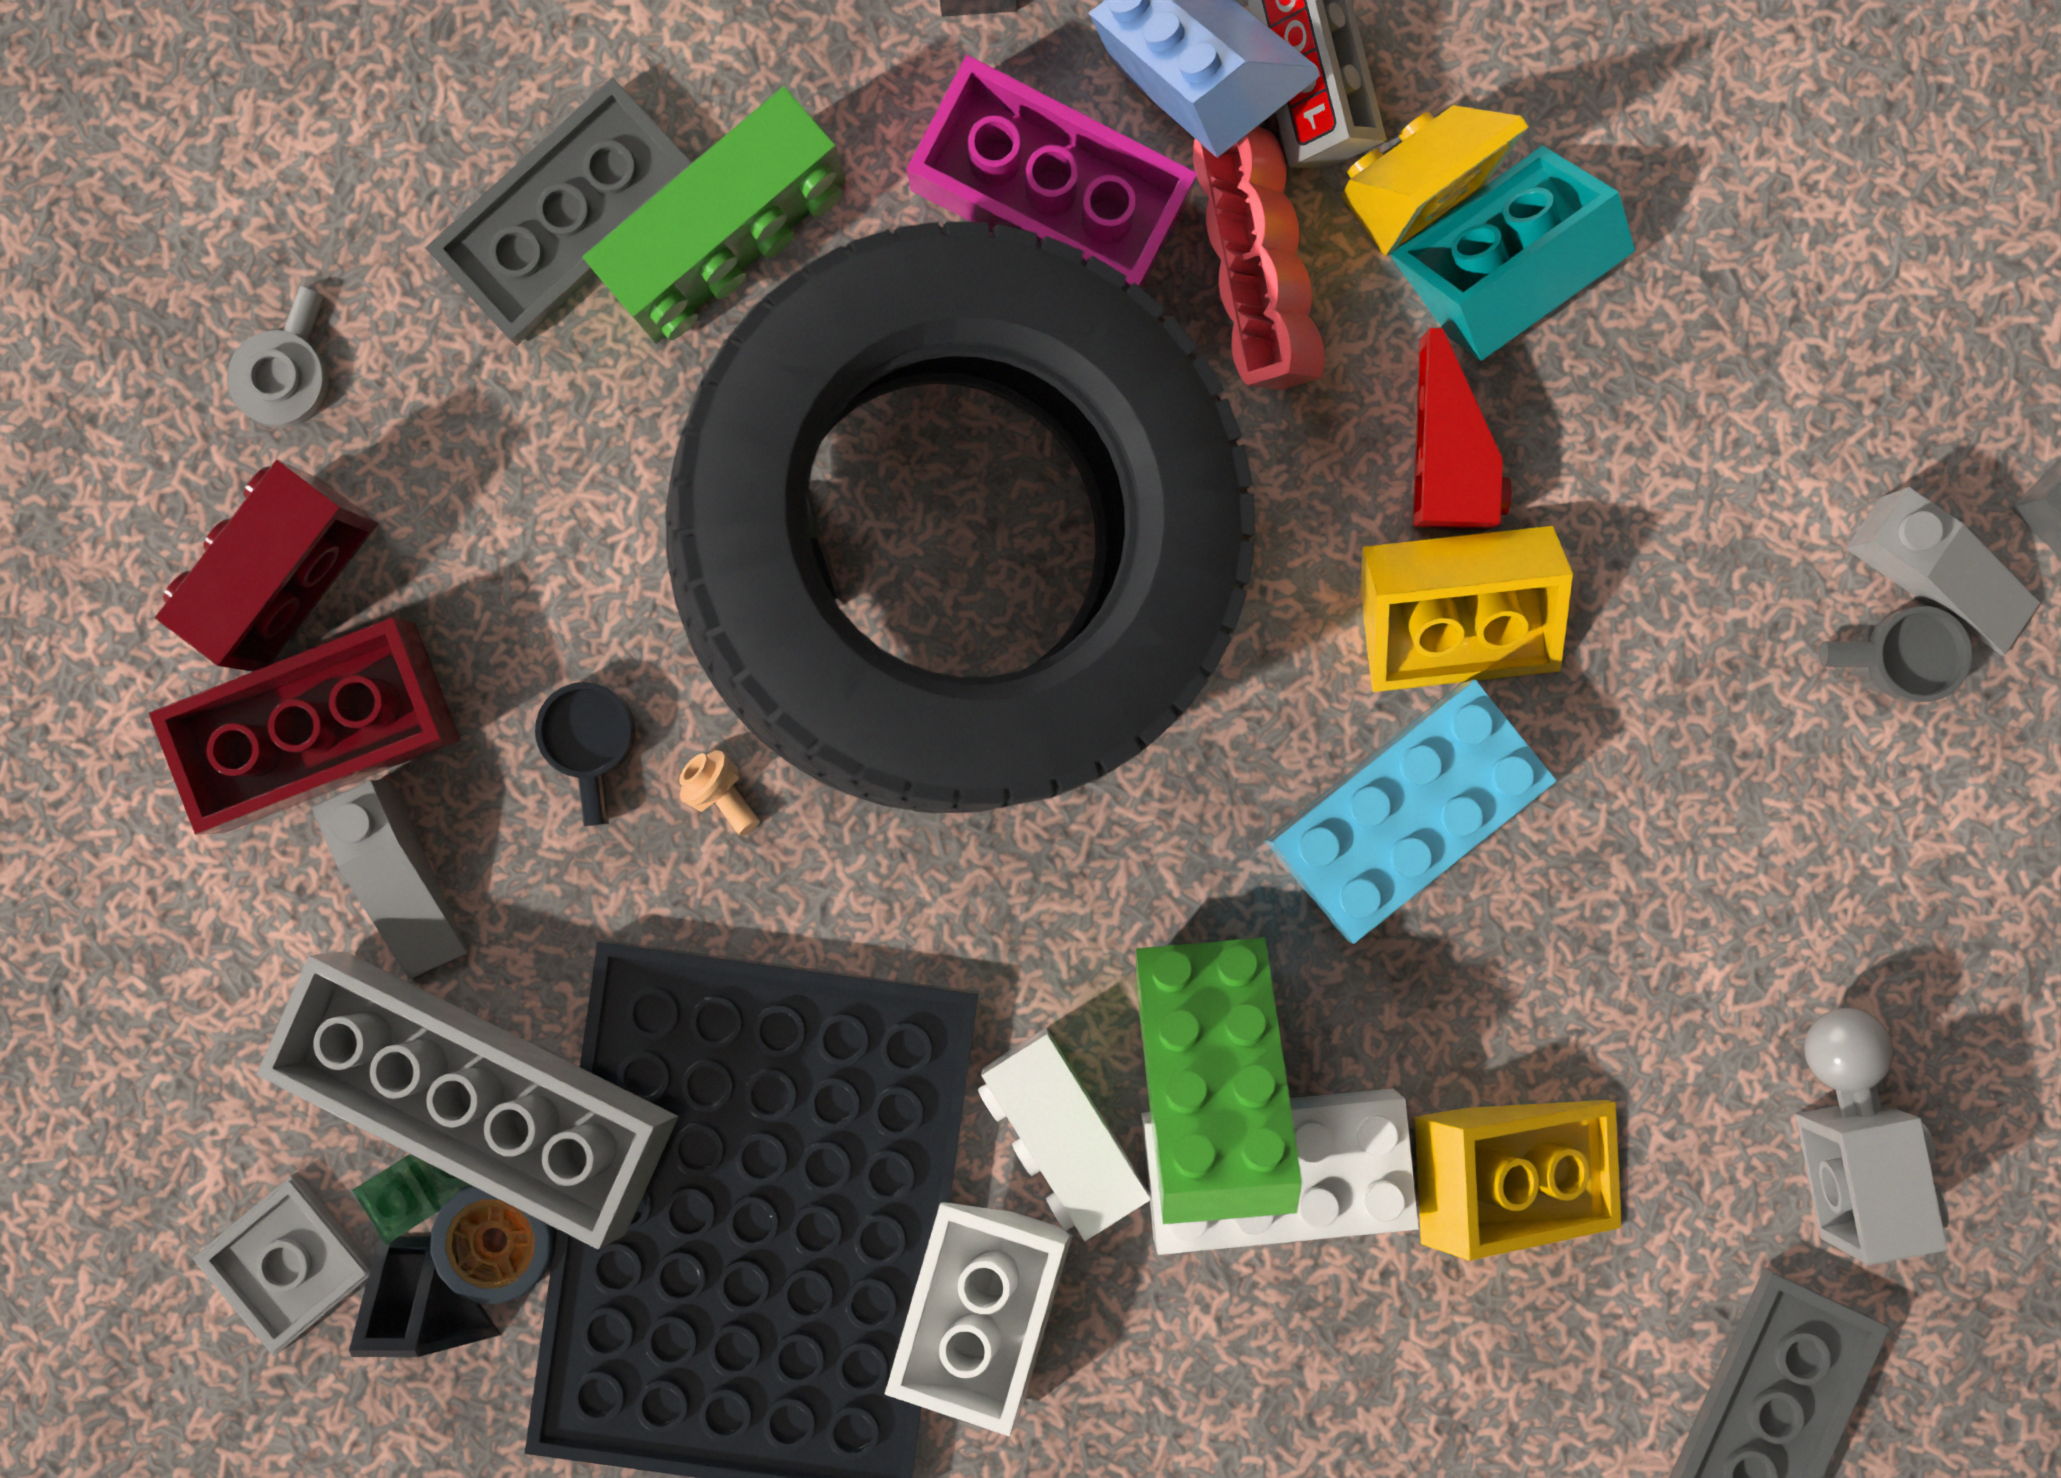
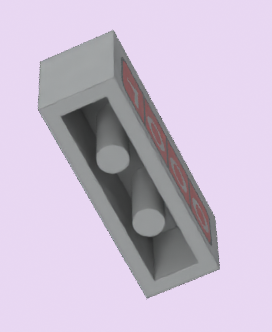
[1248,0,1387,169]

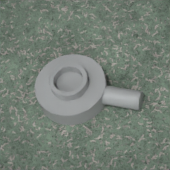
[227,286,329,428]

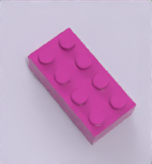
[906,54,1197,289]

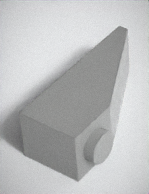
[1845,487,2040,655]
[311,780,469,980]

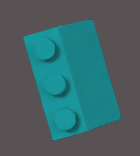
[1390,145,1636,362]

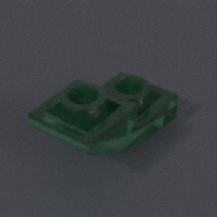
[352,1154,469,1245]

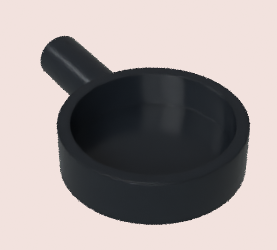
[535,682,636,827]

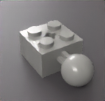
[1796,1008,1949,1266]

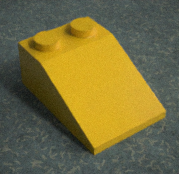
[1341,105,1529,257]
[1414,1100,1622,1261]

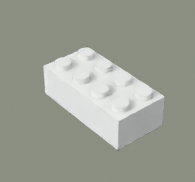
[1141,1088,1418,1255]

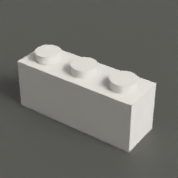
[978,1027,1151,1241]

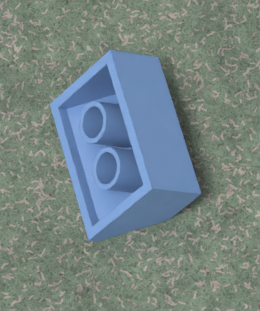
[1089,0,1320,158]

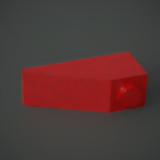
[1412,328,1512,531]

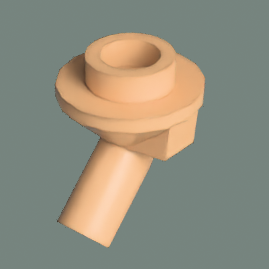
[679,750,760,836]

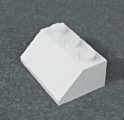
[885,1202,1074,1436]

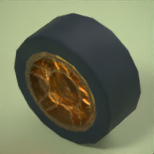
[430,1184,556,1304]

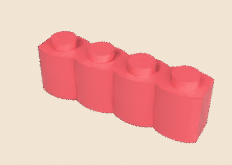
[1193,126,1325,390]

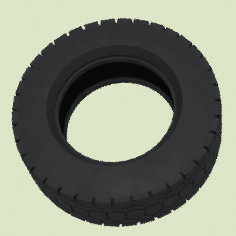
[666,221,1255,813]

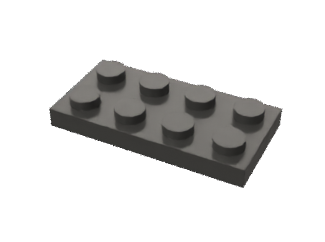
[425,77,692,346]
[1669,1268,1890,1478]

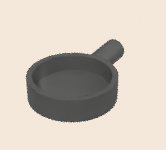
[1819,606,1972,703]

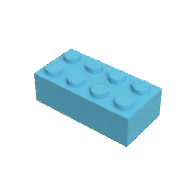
[1264,680,1557,944]

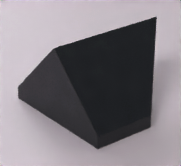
[349,1236,502,1357]

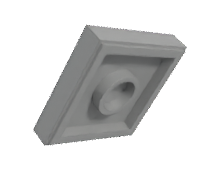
[192,1173,372,1357]

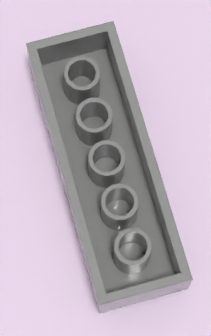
[256,951,679,1250]

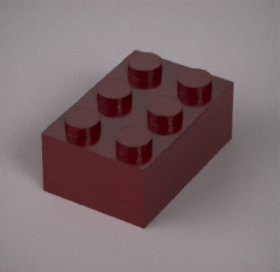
[154,459,379,672]

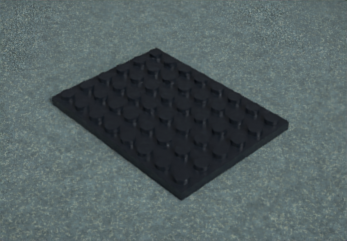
[524,940,979,1478]

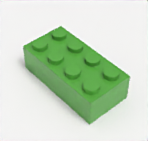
[582,86,846,344]
[1136,937,1302,1225]

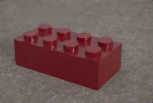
[148,617,461,835]

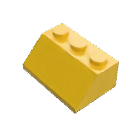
[1360,526,1573,692]

